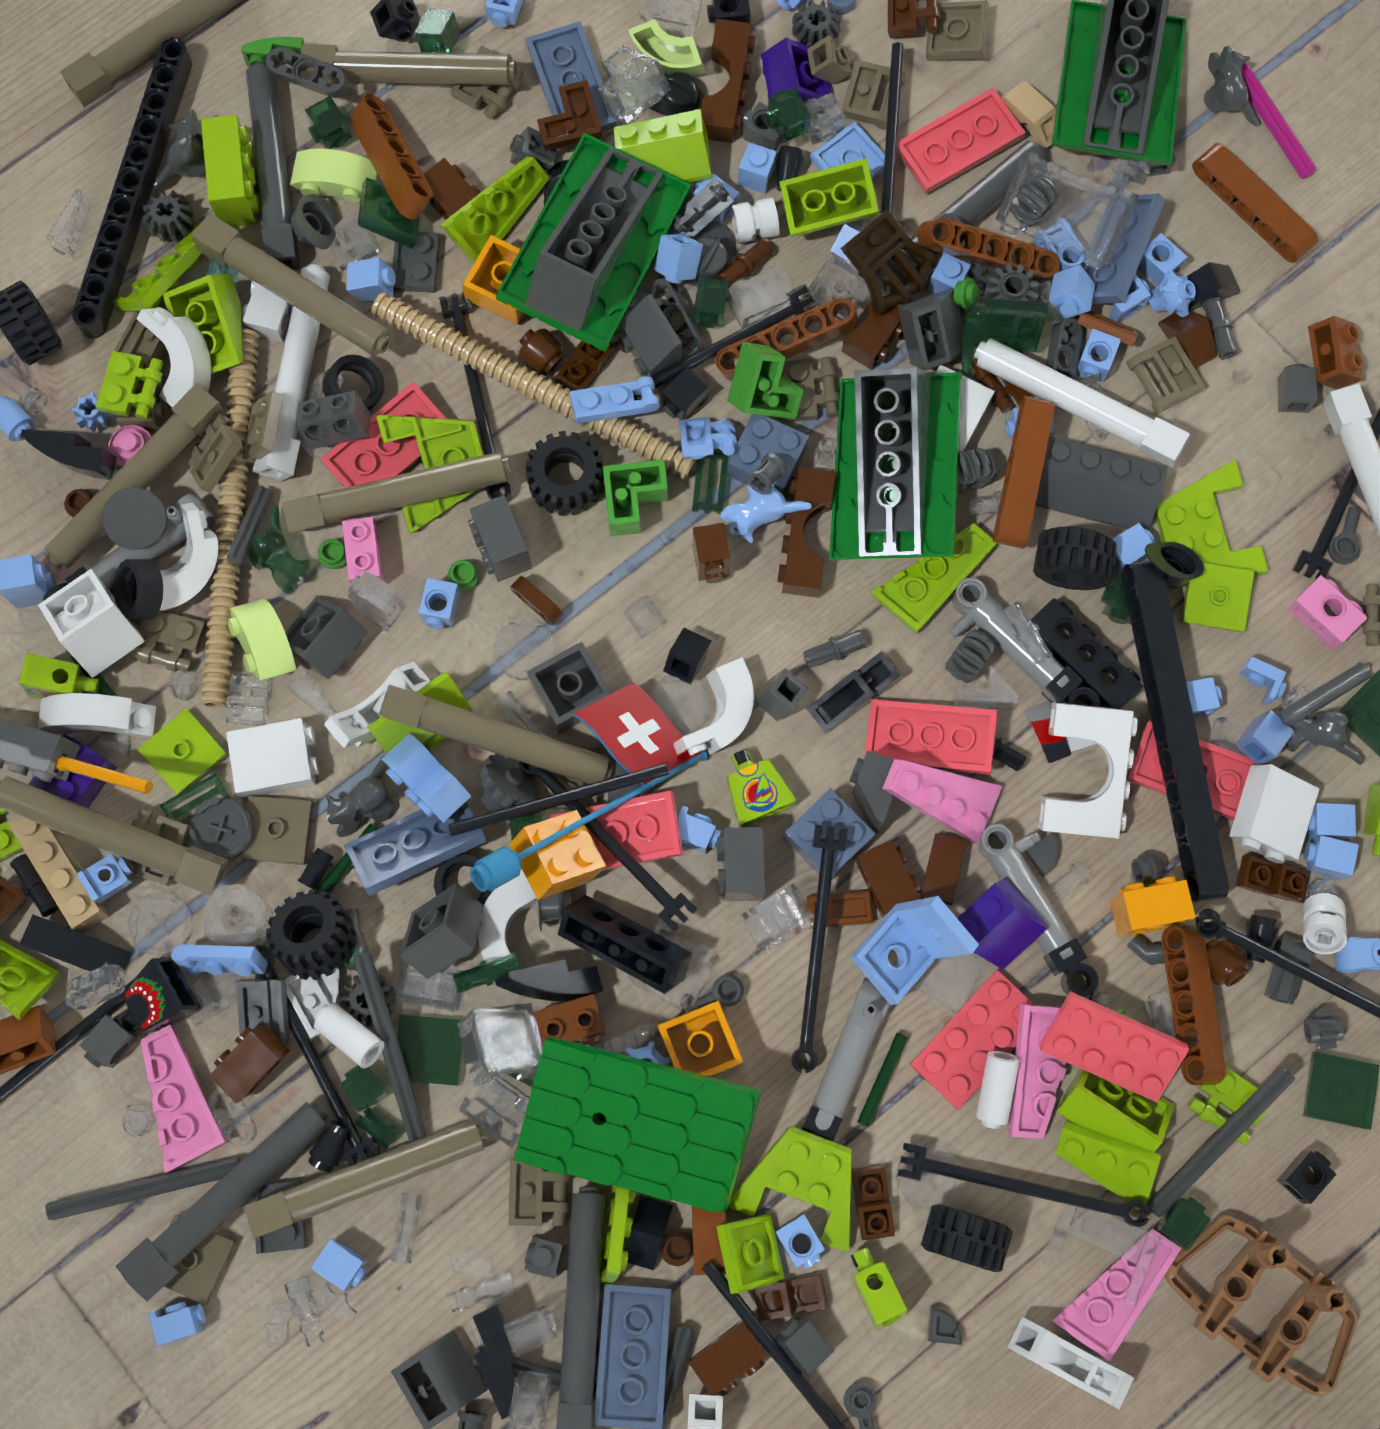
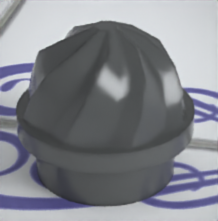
[1131,853,1164,885]

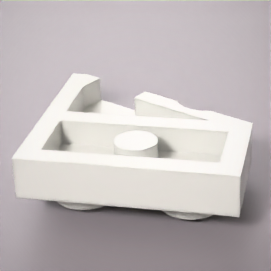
[286,967,341,1039]

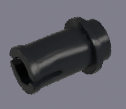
[297,848,334,890]

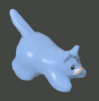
[720,484,812,543]

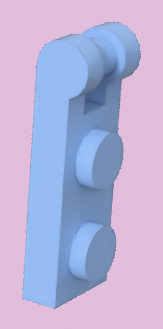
[569,377,660,424]
[171,944,268,977]

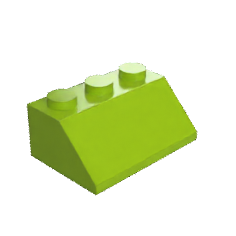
[614,109,712,183]
[779,158,879,238]
[367,671,473,754]
[1057,1069,1175,1152]

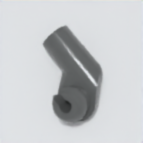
[1127,934,1165,965]

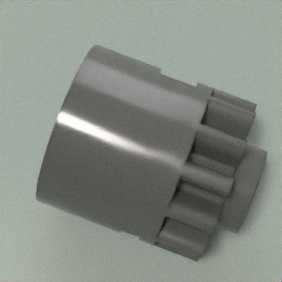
[980,263,1039,333]

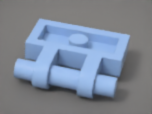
[680,417,737,459]

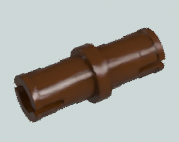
[717,239,773,290]

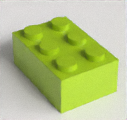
[201,114,260,227]

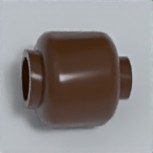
[519,328,564,374]
[1206,938,1249,987]

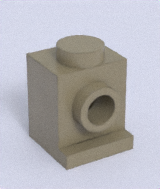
[807,35,853,85]

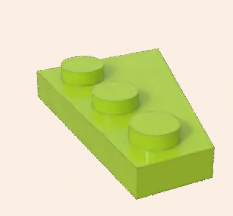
[1055,1121,1162,1210]

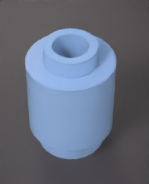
[0,396,34,441]

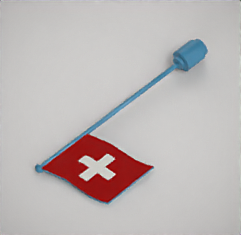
[470,683,708,892]

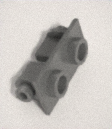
[673,177,735,239]

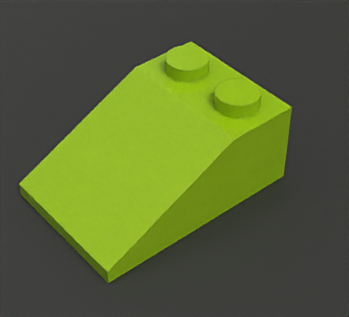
[162,274,243,375]

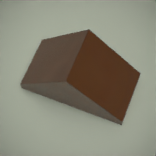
[1158,310,1217,370]

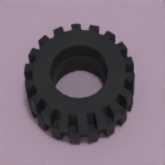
[0,280,62,366]
[526,431,604,516]
[1033,526,1117,590]
[266,890,357,980]
[921,1204,1013,1272]

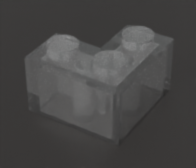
[598,45,671,125]

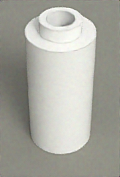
[314,1003,384,1068]
[976,1051,1020,1129]

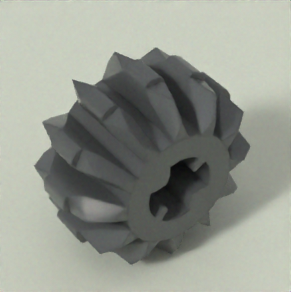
[792,0,841,47]
[1010,173,1061,227]
[143,190,195,243]
[957,448,997,493]
[945,628,995,684]
[340,975,397,1028]

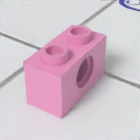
[342,517,385,590]
[1287,575,1368,651]

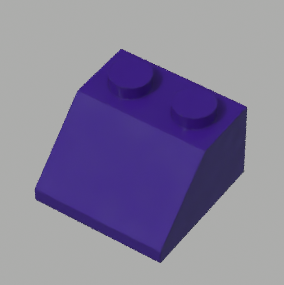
[761,37,835,114]
[29,733,117,808]
[957,879,1049,970]

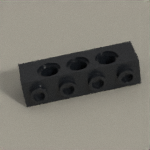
[1024,598,1143,709]
[557,895,692,994]

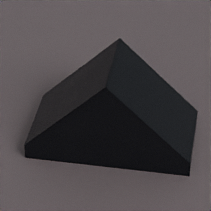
[1187,262,1241,311]
[625,1196,673,1270]

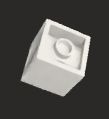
[38,569,145,678]

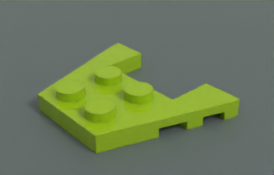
[376,415,483,533]
[1155,460,1269,576]
[728,1125,852,1253]

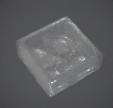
[803,253,883,333]

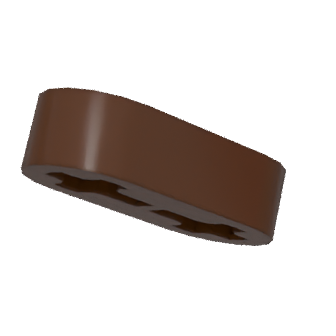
[510,576,563,626]

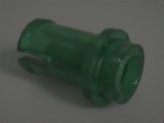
[356,1108,399,1149]

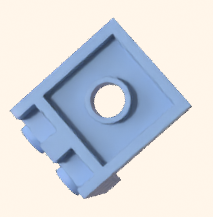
[850,896,979,1005]

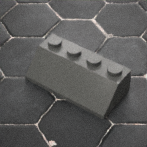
[1035,436,1168,530]

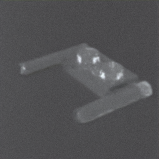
[1042,1204,1161,1306]

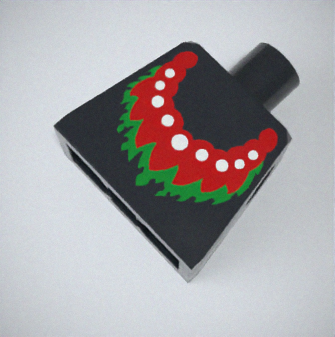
[121,957,201,1033]

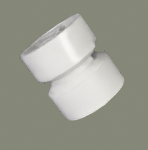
[731,197,780,244]
[1303,893,1347,954]

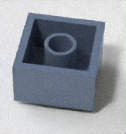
[727,414,809,496]
[783,788,876,879]

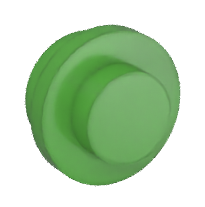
[954,278,979,309]
[318,538,346,569]
[448,560,479,590]

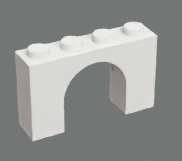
[1038,702,1137,839]

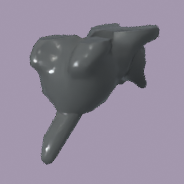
[1204,46,1260,126]
[153,110,206,189]
[1281,709,1363,765]
[326,755,394,837]

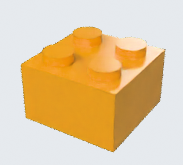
[462,235,524,325]
[510,810,606,900]
[1110,876,1196,938]
[657,1001,743,1077]

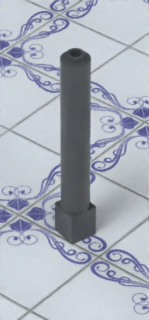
[246,62,300,270]
[875,141,1046,296]
[116,1102,329,1301]
[556,1187,605,1429]

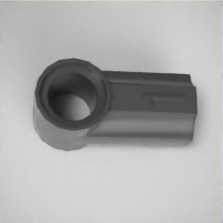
[1264,935,1313,1005]

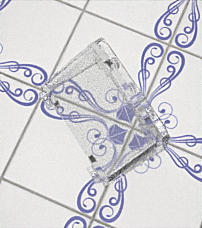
[995,150,1139,269]

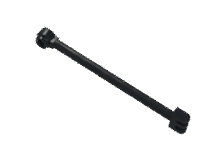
[633,284,816,401]
[439,292,512,501]
[1292,408,1380,580]
[519,761,698,932]
[791,824,848,1073]
[1195,908,1380,1019]
[257,945,382,1166]
[897,1143,1151,1227]

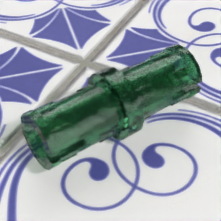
[452,952,520,994]

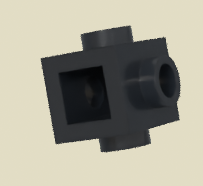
[370,0,423,42]

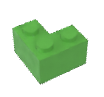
[727,342,804,419]
[603,460,668,536]

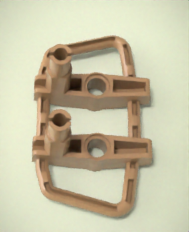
[1165,1216,1357,1396]

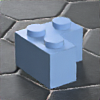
[382,733,471,823]

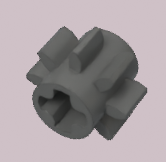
[1304,1009,1344,1050]

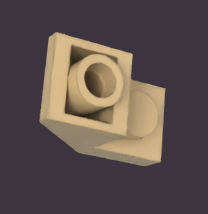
[1002,81,1056,149]

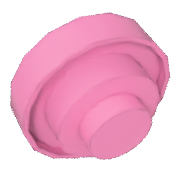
[108,425,152,468]

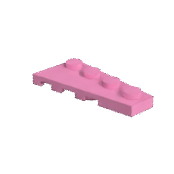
[882,759,1002,843]
[1007,1004,1067,1139]
[141,1025,228,1174]
[1051,1229,1181,1362]

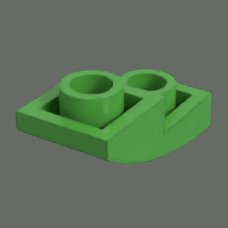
[241,37,305,67]

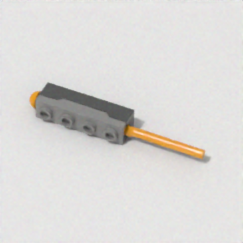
[0,719,153,794]

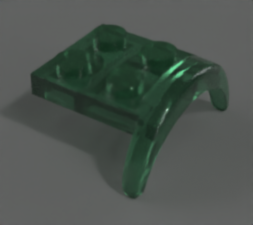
[962,298,1048,375]

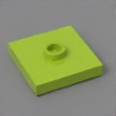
[1181,563,1254,632]
[138,708,228,797]
[716,1213,785,1294]

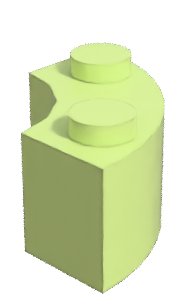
[628,19,706,77]
[290,149,377,203]
[228,599,296,681]

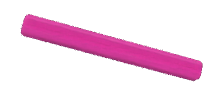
[1241,62,1316,179]

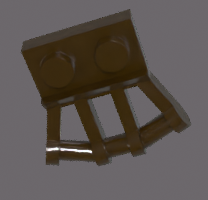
[840,209,940,314]

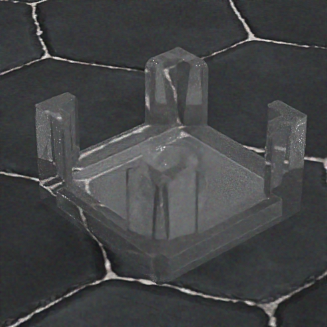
[627,921,720,1014]
[457,1003,543,1086]

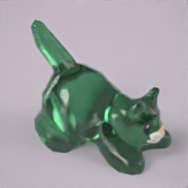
[248,506,311,595]

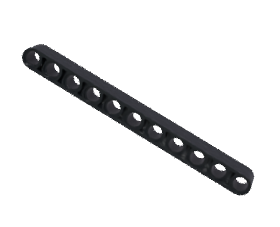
[72,37,192,339]
[1122,562,1229,902]

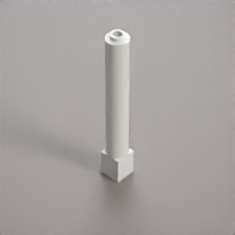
[252,264,330,481]
[974,338,1190,468]
[1323,383,1380,537]

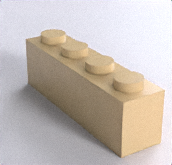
[7,816,110,933]

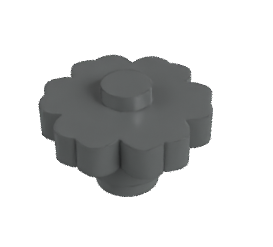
[479,754,539,811]

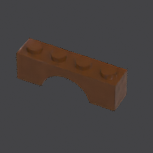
[701,19,756,143]
[777,467,836,598]

